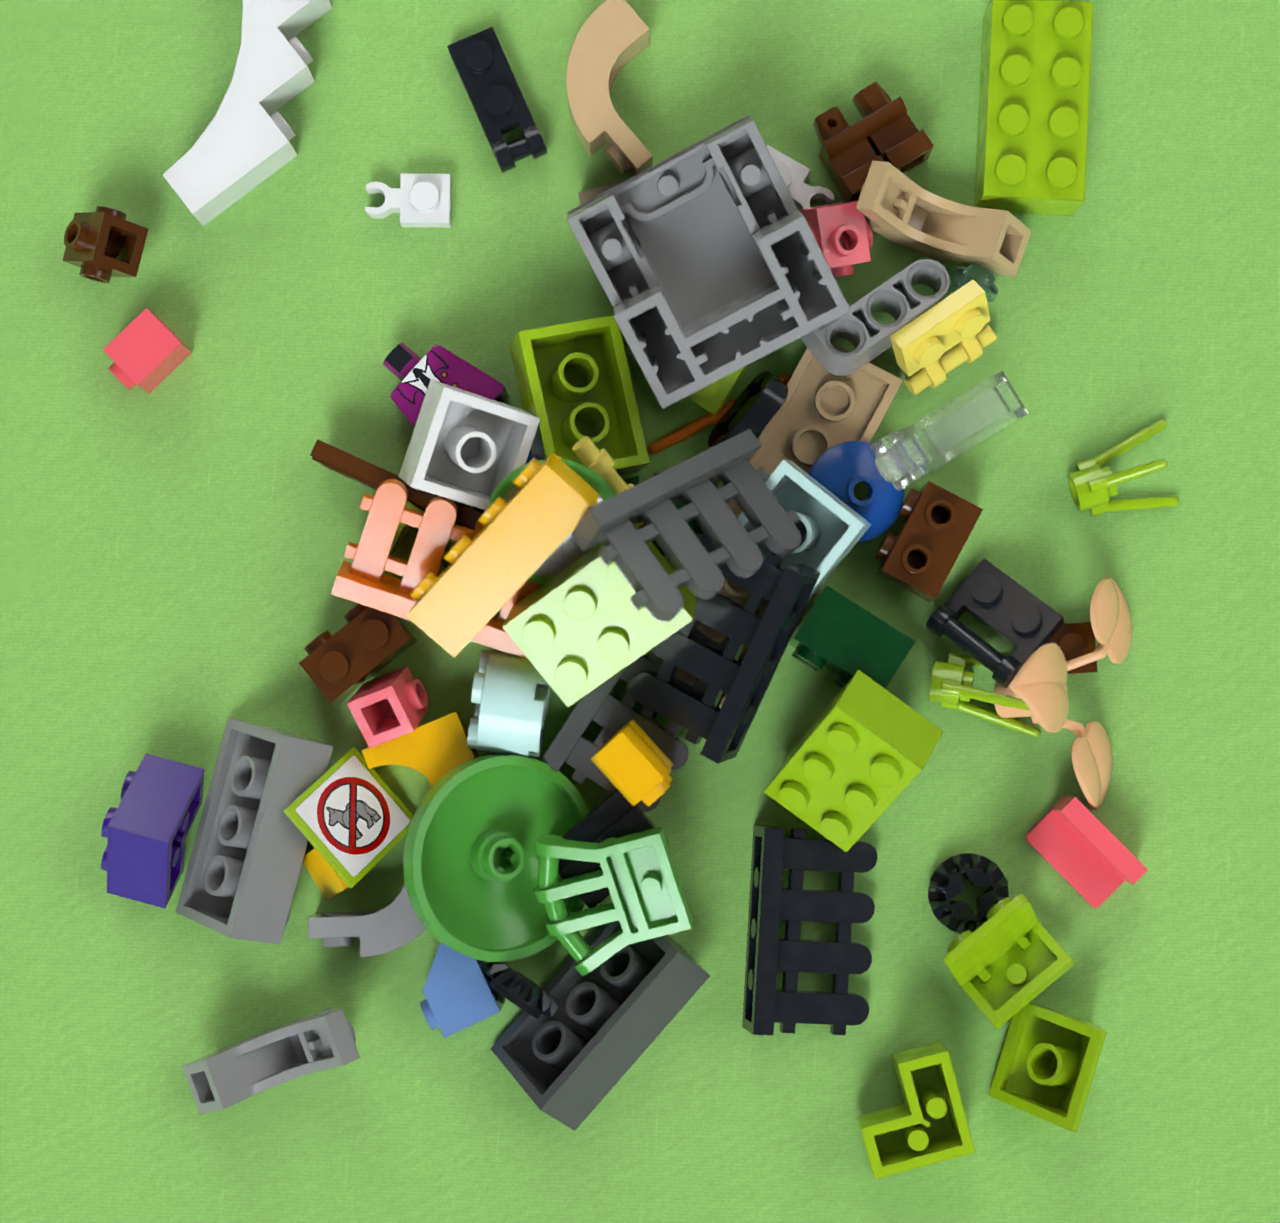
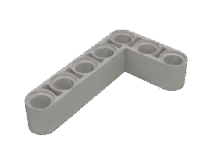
[800,259,950,376]

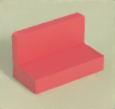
[1025,795,1148,908]

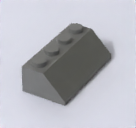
[491,920,710,1131]

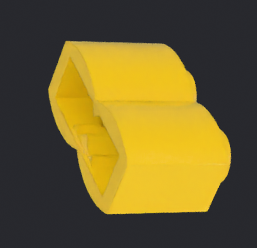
[590,719,674,807]

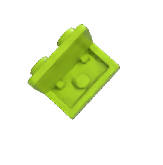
[943,894,1075,1029]

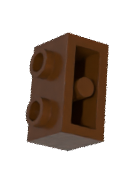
[874,481,983,602]
[299,604,417,703]

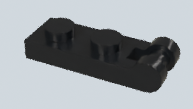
[447,26,548,173]

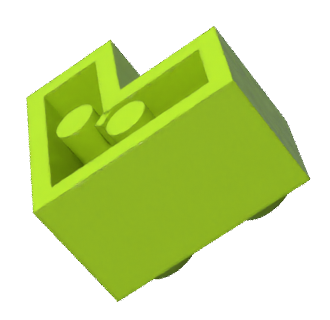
[855,1041,976,1179]

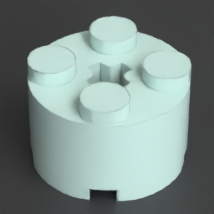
[467,649,551,758]

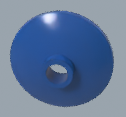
[809,441,904,542]

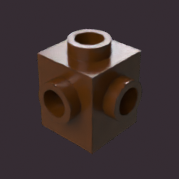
[63,206,148,283]

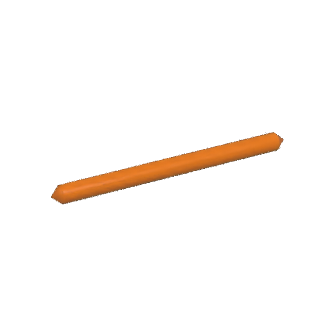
[647,373,792,455]

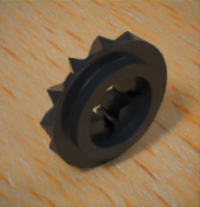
[928,853,1009,934]
[484,962,559,1019]

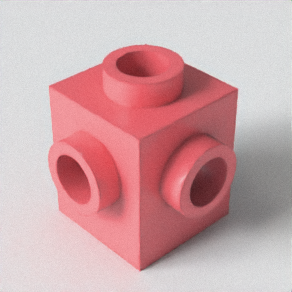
[798,201,873,277]

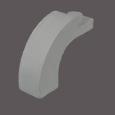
[308,884,426,957]
[182,1008,360,1114]

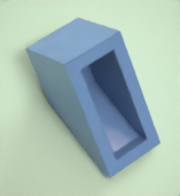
[420,943,504,1038]

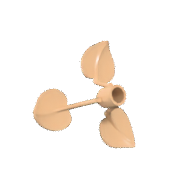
[993,576,1133,811]

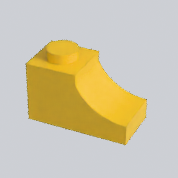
[361,711,479,788]

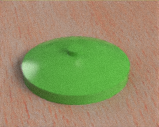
[403,754,590,962]

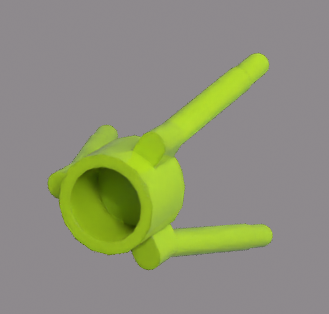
[1067,420,1179,516]
[929,652,1041,737]

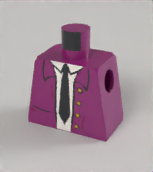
[383,342,508,428]

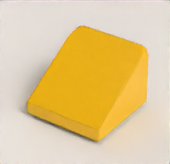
[303,848,349,899]

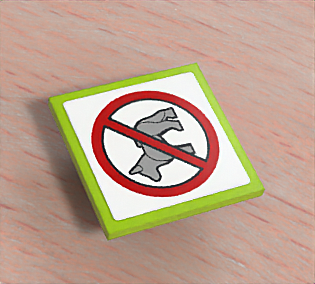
[283,746,413,888]

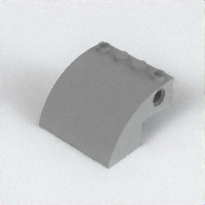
[567,115,851,409]

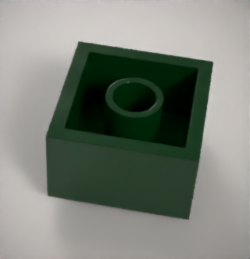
[788,586,915,689]

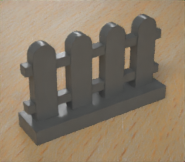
[572,429,801,622]
[540,629,742,812]

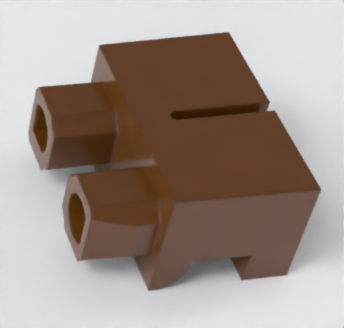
[813,82,934,202]

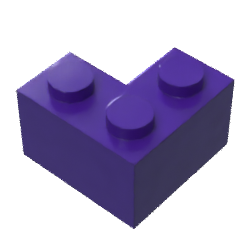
[101,753,204,909]

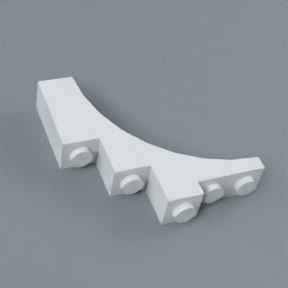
[163,0,332,226]

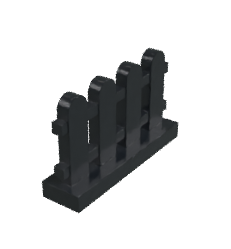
[629,534,820,764]
[742,825,877,1036]

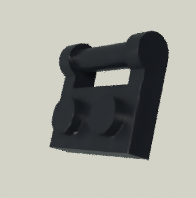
[926,558,1065,688]

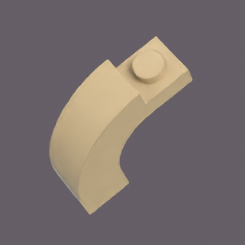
[566,0,653,176]
[856,161,1032,277]

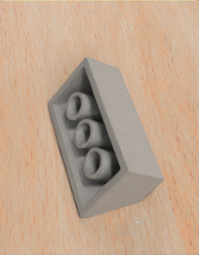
[176,717,333,944]

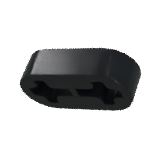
[708,371,789,448]

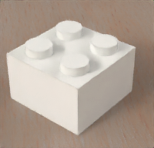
[398,379,540,510]

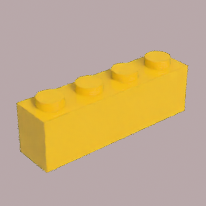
[406,452,600,658]

